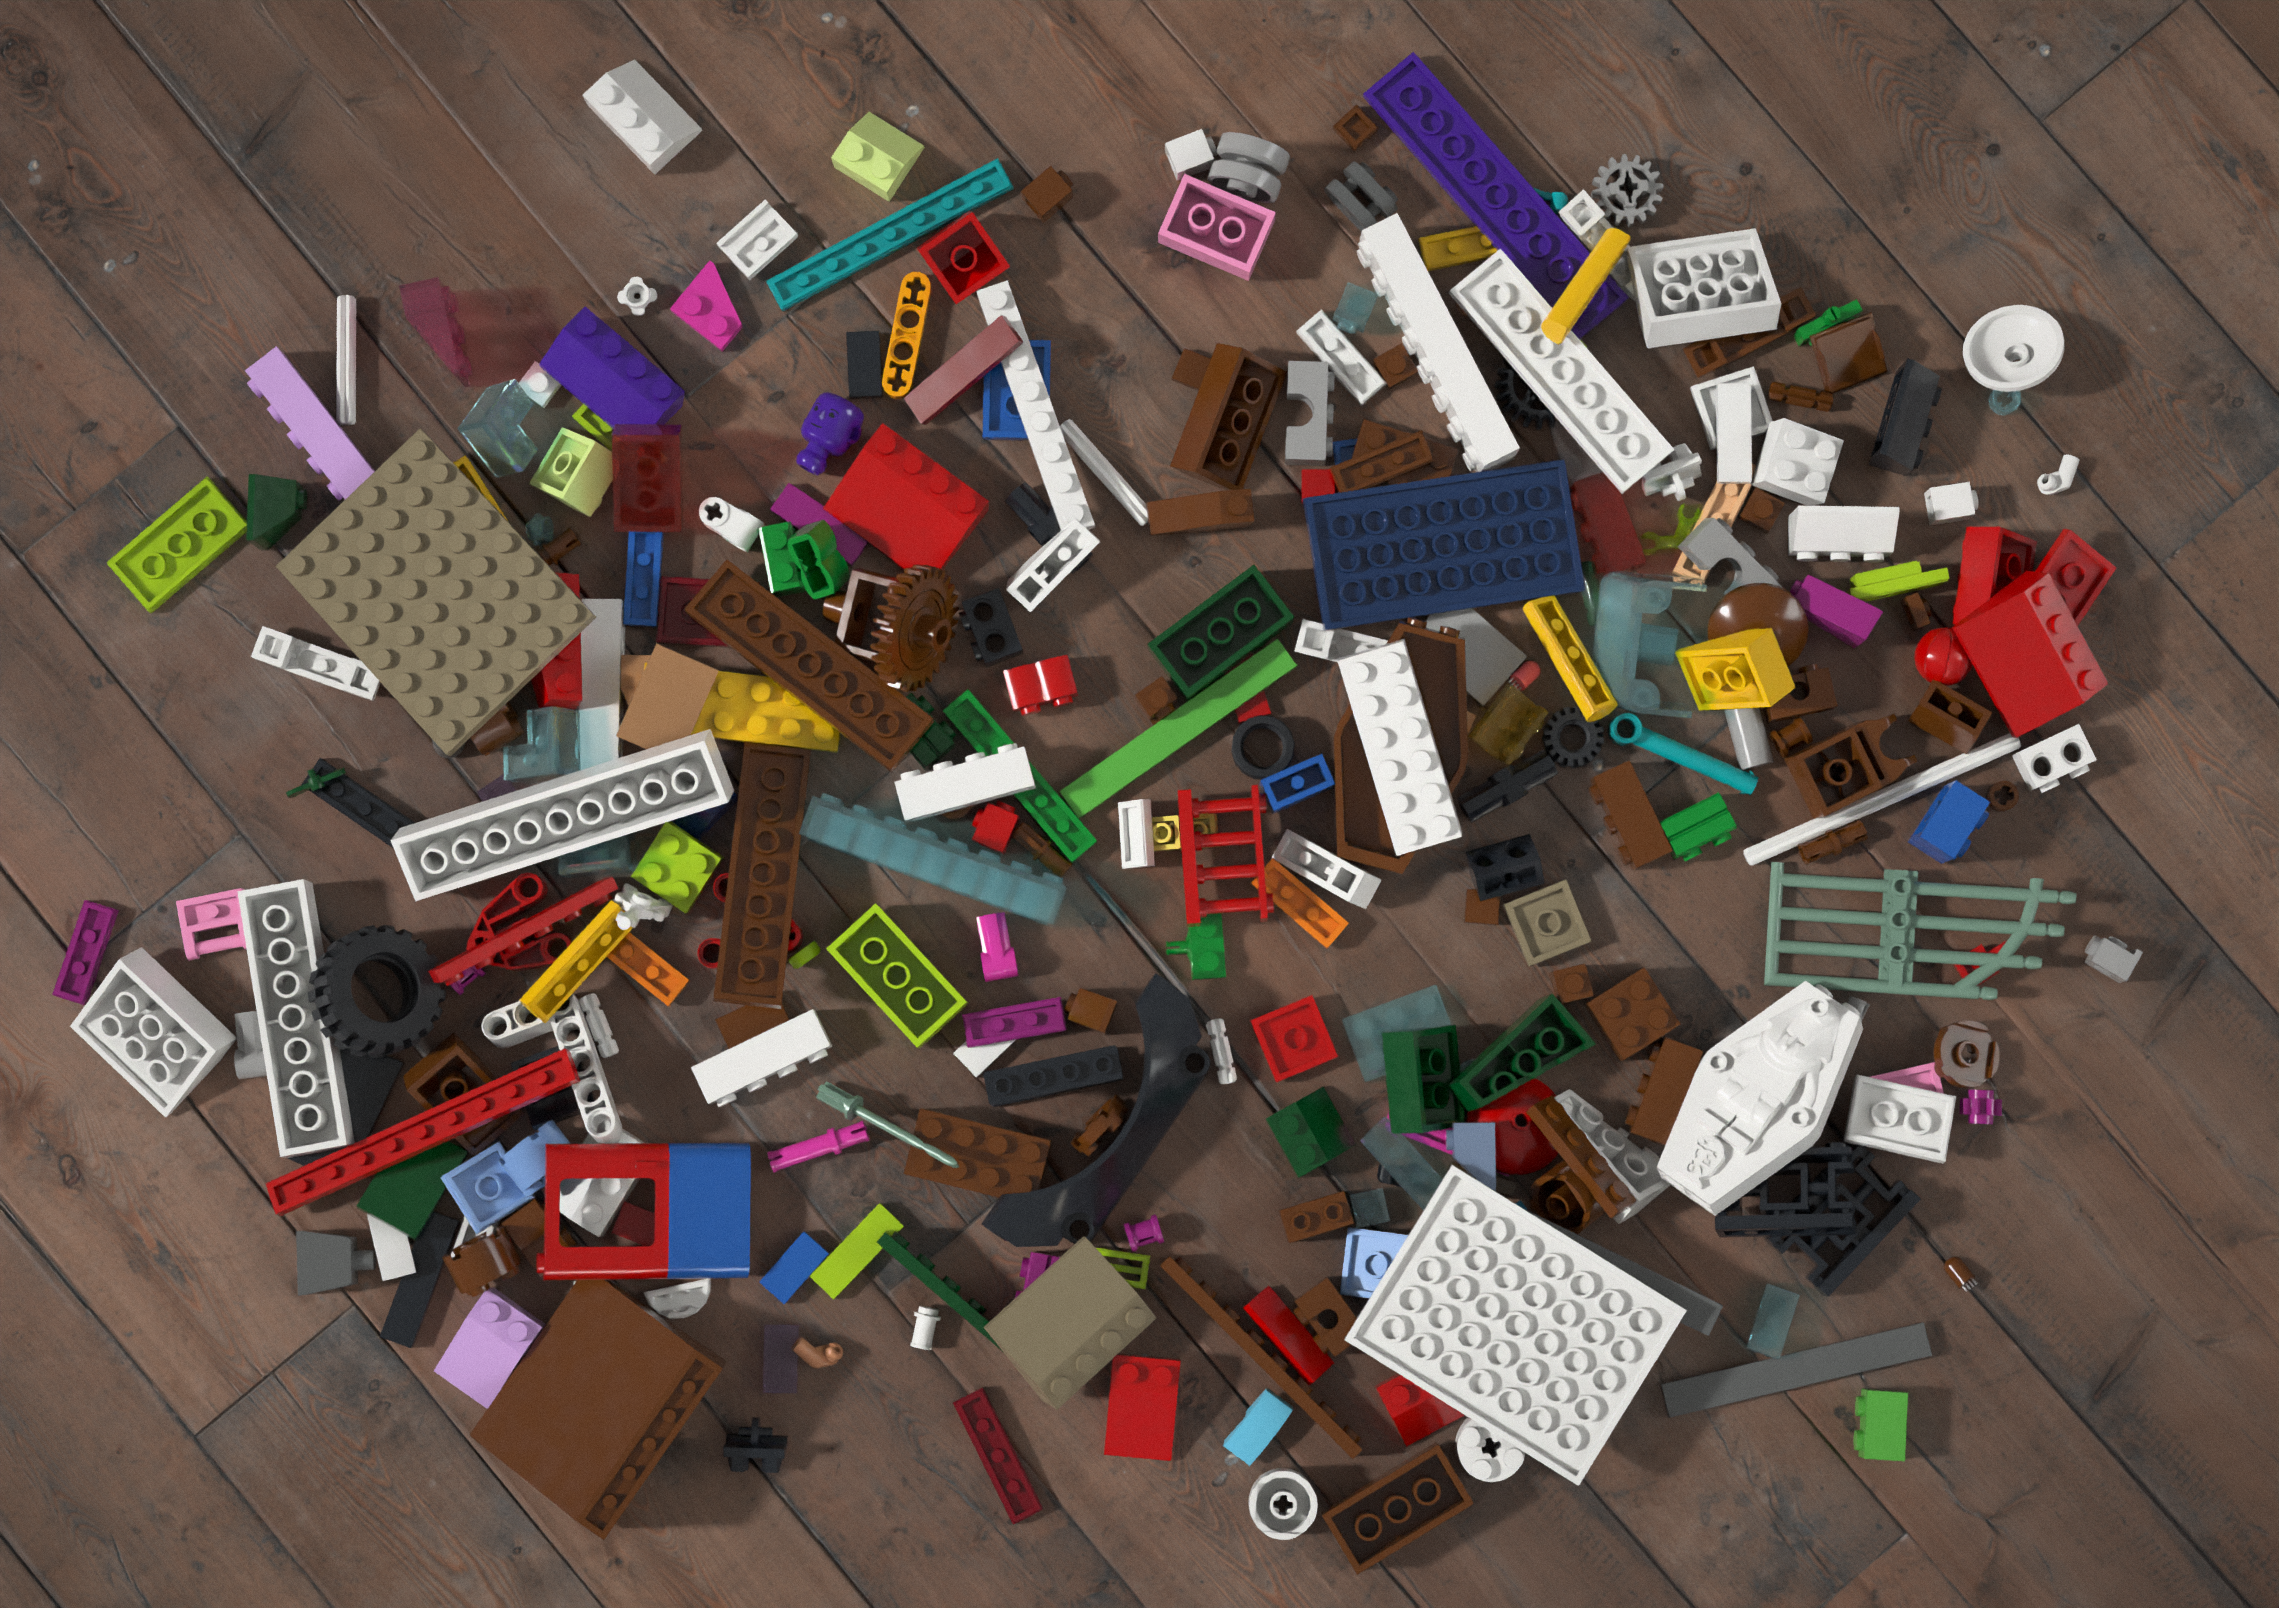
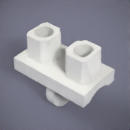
[1642,443,1702,501]

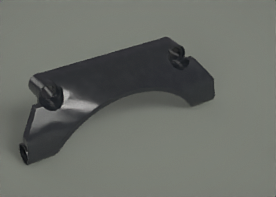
[981,973,1211,1247]

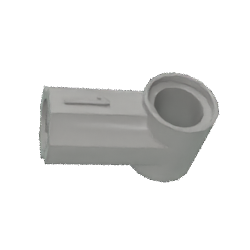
[234,1011,267,1079]

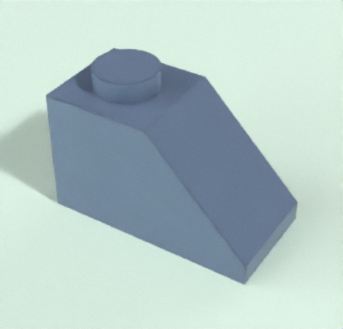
[1446,1123,1496,1191]

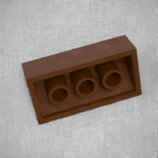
[1170,343,1287,490]

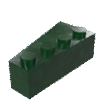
[1446,994,1596,1112]

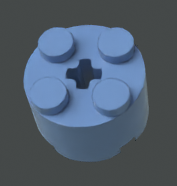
[499,1120,571,1197]

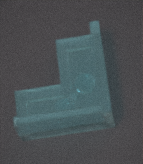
[457,379,538,478]
[503,706,581,784]

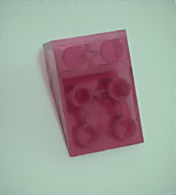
[399,277,473,387]

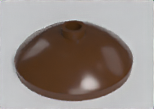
[1707,583,1808,667]

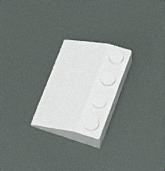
[1626,228,1781,348]
[70,947,237,1117]

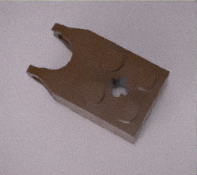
[1784,713,1917,819]

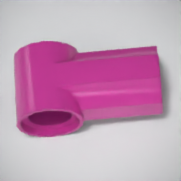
[976,912,1019,982]

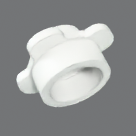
[617,277,657,316]

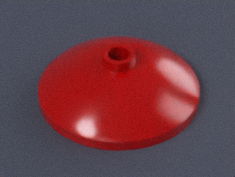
[1466,1078,1558,1175]

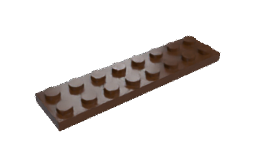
[684,560,934,773]
[713,742,811,1009]

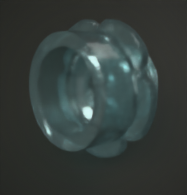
[526,513,554,546]

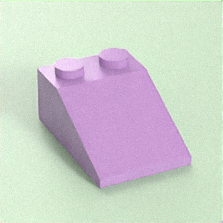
[434,1287,546,1409]

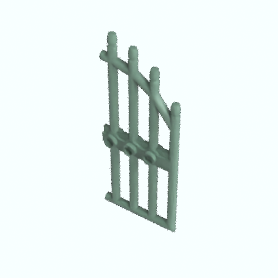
[1764,862,2076,1000]

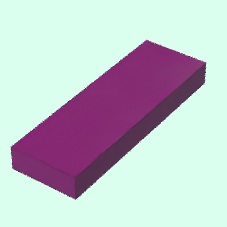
[770,483,869,567]
[52,900,119,1005]
[962,997,1067,1048]

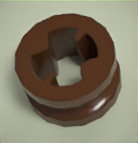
[1986,781,2019,812]

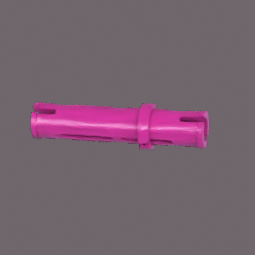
[767,1120,870,1172]

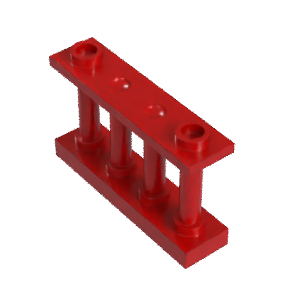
[1178,785,1274,927]

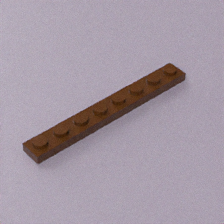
[1160,1256,1362,1459]

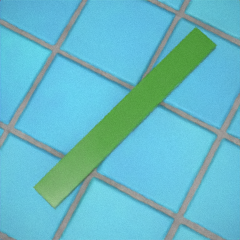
[1060,639,1297,819]

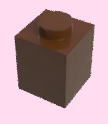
[1021,166,1073,223]
[1549,963,1594,1004]

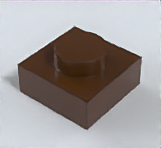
[1372,343,1418,390]
[1738,487,1785,533]
[1900,592,1932,632]

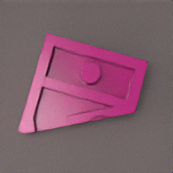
[670,260,743,352]

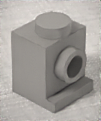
[2084,935,2143,983]

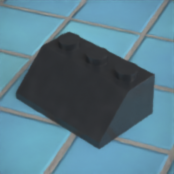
[1868,358,1942,476]

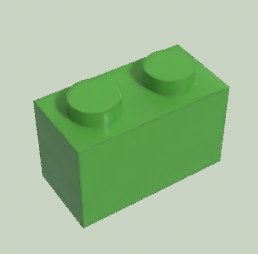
[1853,1388,1908,1461]

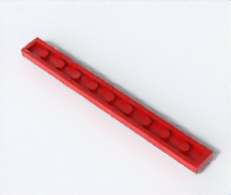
[265,1048,581,1216]

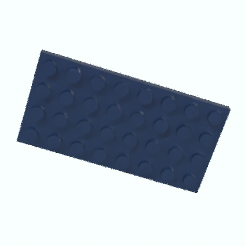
[1303,459,1585,631]

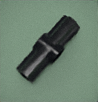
[1005,482,1093,574]
[1457,749,1558,823]

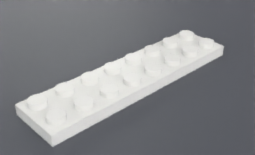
[1449,248,1674,494]

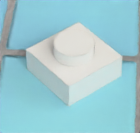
[516,361,561,408]

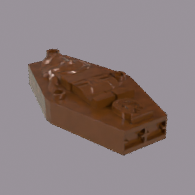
[1334,617,1468,874]

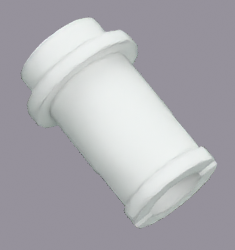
[910,1306,941,1350]

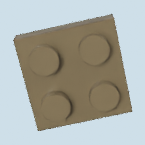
[1503,880,1591,967]

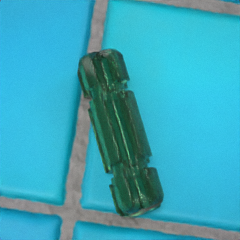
[1581,561,1607,626]

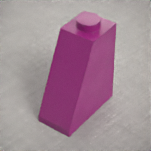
[1789,575,1883,649]

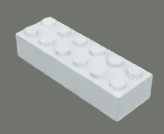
[1338,639,1462,856]

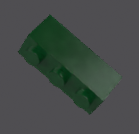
[1382,1025,1465,1134]

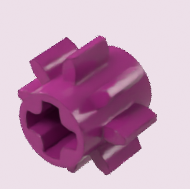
[1959,1090,2002,1124]

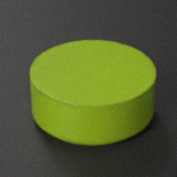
[788,940,821,970]

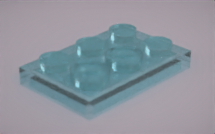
[1341,985,1459,1082]

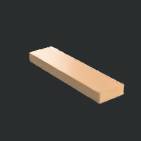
[1672,464,1756,587]

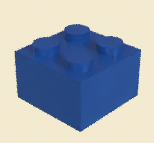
[1908,780,1990,864]

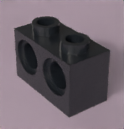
[959,588,1024,668]
[1466,834,1545,901]

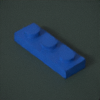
[623,526,664,628]

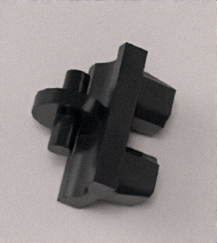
[723,1417,788,1473]

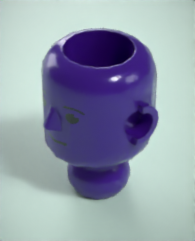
[796,392,864,476]

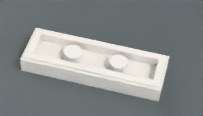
[1296,309,1387,406]
[1716,383,1752,484]

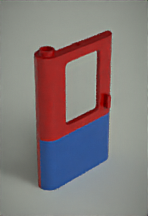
[536,1143,751,1280]

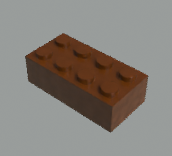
[903,1108,1052,1198]
[1320,1442,1474,1575]

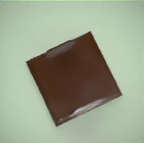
[1810,312,1888,394]

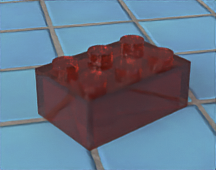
[612,424,684,532]

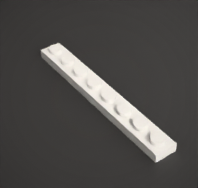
[976,281,1095,530]

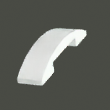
[1558,189,1636,302]
[1295,619,1388,662]
[251,626,381,701]

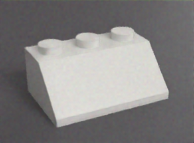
[583,59,703,175]
[1788,506,1899,563]
[560,1120,645,1237]

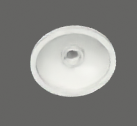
[1963,305,2065,392]

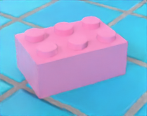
[1158,174,1276,281]

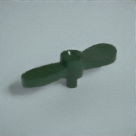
[286,767,346,798]

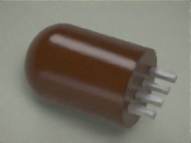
[1944,1256,1977,1292]

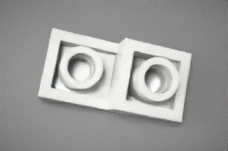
[367,1214,416,1281]

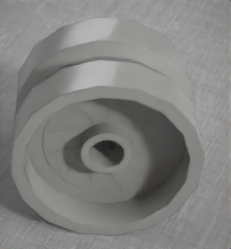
[1207,132,1290,203]

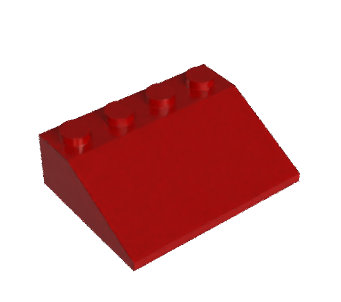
[823,423,989,570]
[1952,571,2108,738]

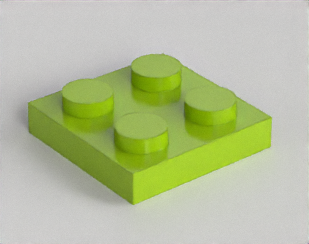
[631,821,724,914]

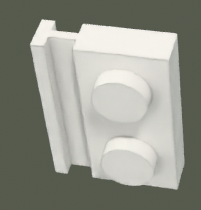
[716,200,798,280]

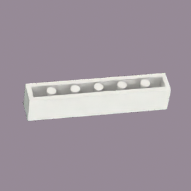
[573,599,625,771]

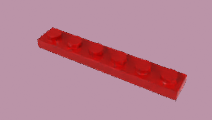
[428,877,618,986]

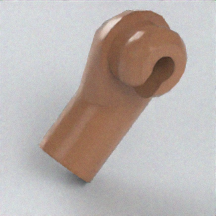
[791,1337,843,1369]

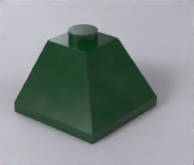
[246,474,308,551]

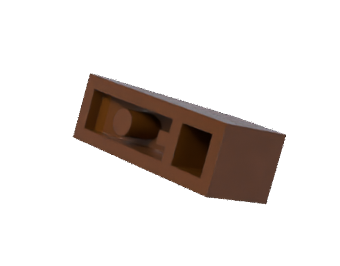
[1146,489,1255,536]

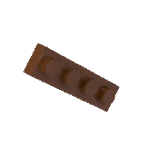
[1526,1095,1637,1218]

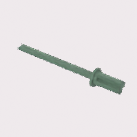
[816,1081,959,1168]

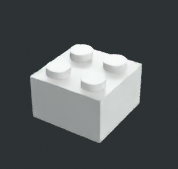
[1750,418,1844,506]

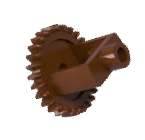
[823,565,959,692]

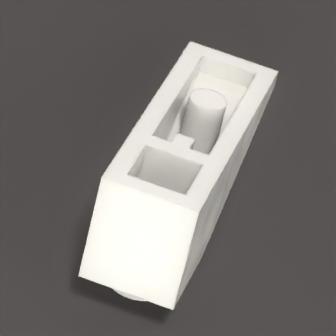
[1006,518,1100,612]
[1272,829,1381,909]

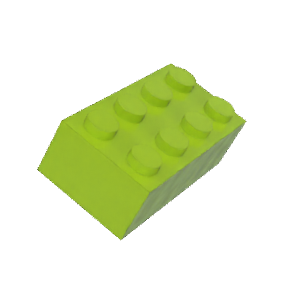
[826,903,969,1049]

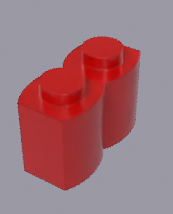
[1003,655,1079,716]

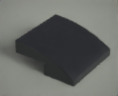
[511,1040,596,1131]

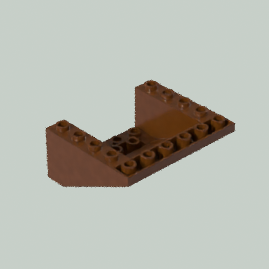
[469,1280,726,1540]

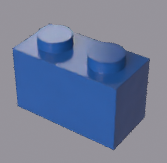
[1260,754,1335,814]

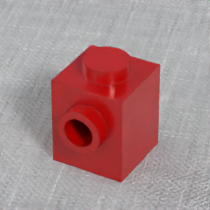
[972,801,1020,855]

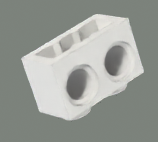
[2012,724,2097,793]

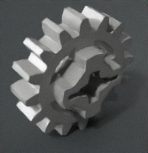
[1591,154,1664,228]

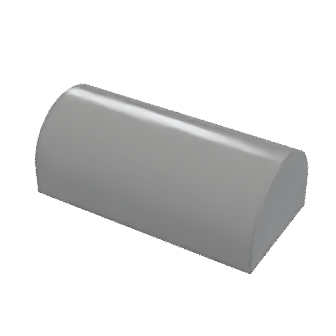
[1724,708,1774,770]

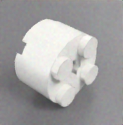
[1455,1417,1525,1482]
[1248,1468,1318,1540]

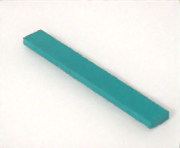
[766,158,1014,312]

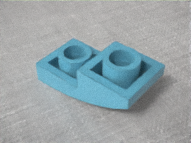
[1223,1388,1293,1466]

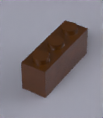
[1588,760,1673,870]
[1625,1037,1703,1146]

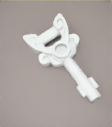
[614,883,673,930]

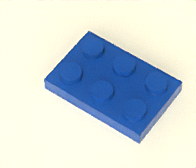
[982,340,1051,440]

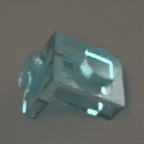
[1333,282,1378,334]

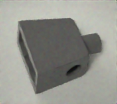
[296,1230,377,1296]

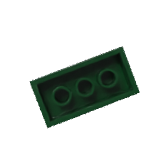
[1147,565,1294,702]

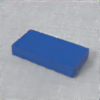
[759,1231,830,1304]

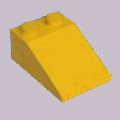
[1675,628,1796,711]

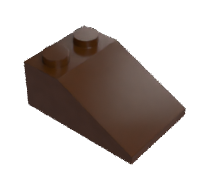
[403,1032,525,1157]

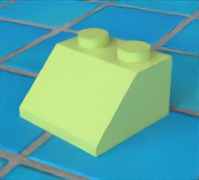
[831,112,925,202]
[529,427,624,517]

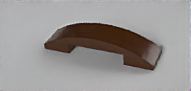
[1682,287,1816,378]

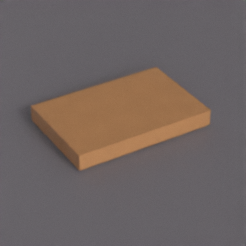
[616,643,719,749]

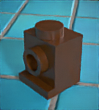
[1135,676,1181,726]

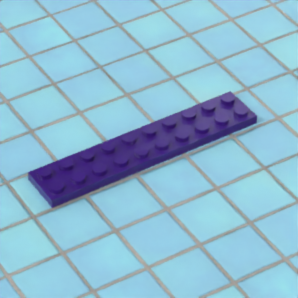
[1363,52,1629,340]

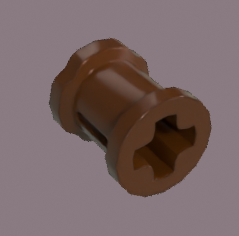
[1769,716,1813,758]

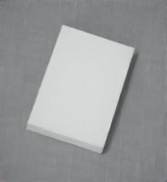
[1844,1075,1956,1164]

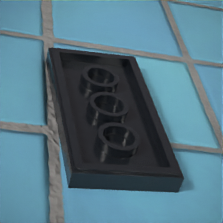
[288,1048,405,1166]

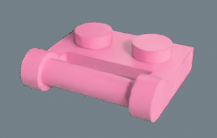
[176,888,247,961]

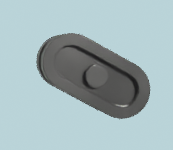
[1324,161,1398,231]

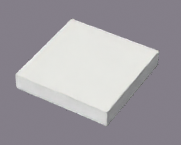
[1690,366,1773,450]

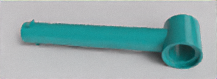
[1607,713,1759,795]

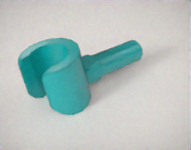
[1532,187,1569,214]

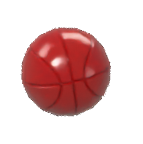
[1914,628,1972,686]

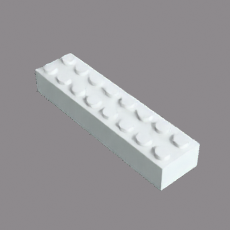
[1356,213,1520,472]
[237,879,355,1158]

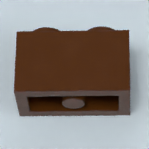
[1908,680,1992,754]

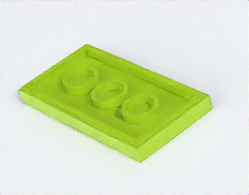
[106,476,247,614]

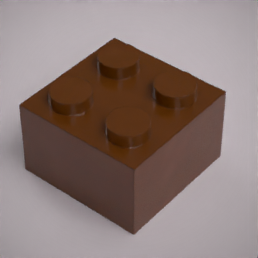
[1583,967,1681,1061]

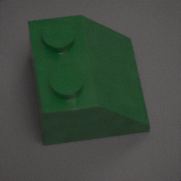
[1265,1087,1356,1178]

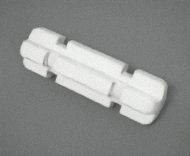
[579,993,619,1058]
[1206,1018,1237,1085]

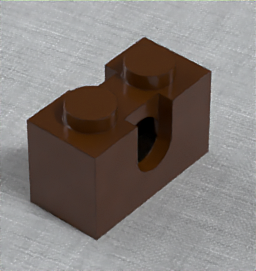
[1764,664,1838,724]
[1293,1277,1357,1357]

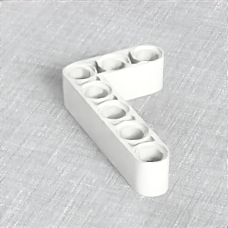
[481,994,623,1143]

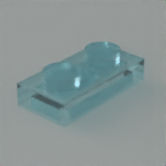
[1746,1284,1800,1360]

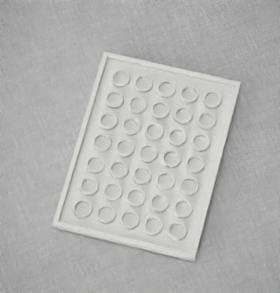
[1345,1165,1687,1486]

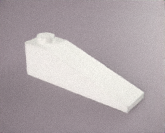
[1554,1089,1670,1224]

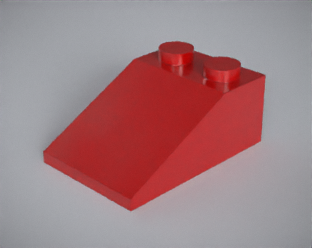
[1104,1353,1181,1461]

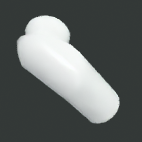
[2037,455,2080,495]

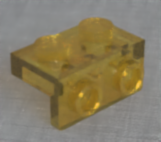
[1468,683,1548,765]

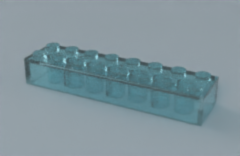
[799,793,1068,929]

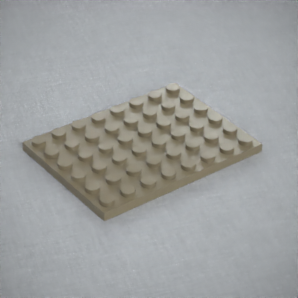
[276,428,596,757]

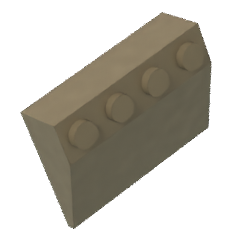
[984,1236,1156,1410]

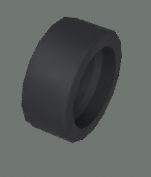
[1231,715,1295,780]

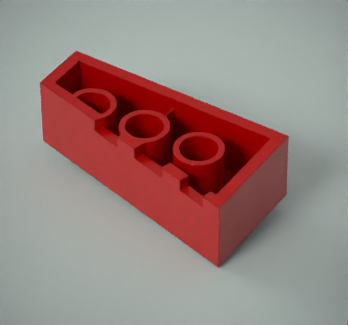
[531,572,583,713]

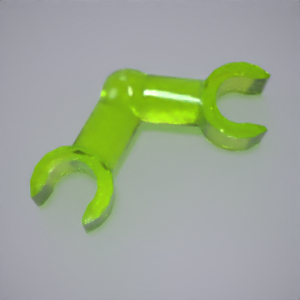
[1641,503,1700,555]

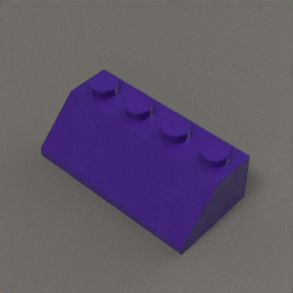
[539,306,685,451]

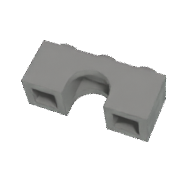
[1285,361,1334,466]
[1678,518,1783,595]

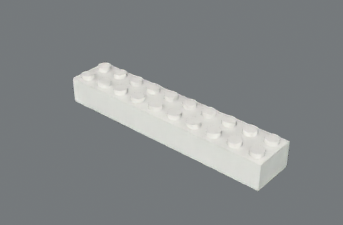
[391,729,734,901]

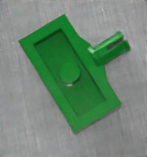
[1793,299,1863,347]
[1166,913,1226,980]

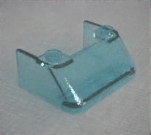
[1592,571,1707,718]

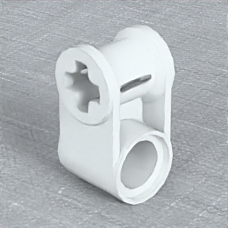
[699,497,764,552]

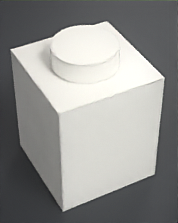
[1165,129,1218,181]
[1924,482,1978,526]

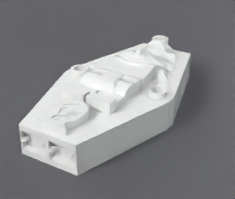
[1657,981,1863,1216]

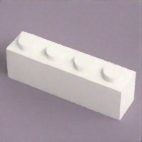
[894,743,1036,823]
[691,1009,833,1107]

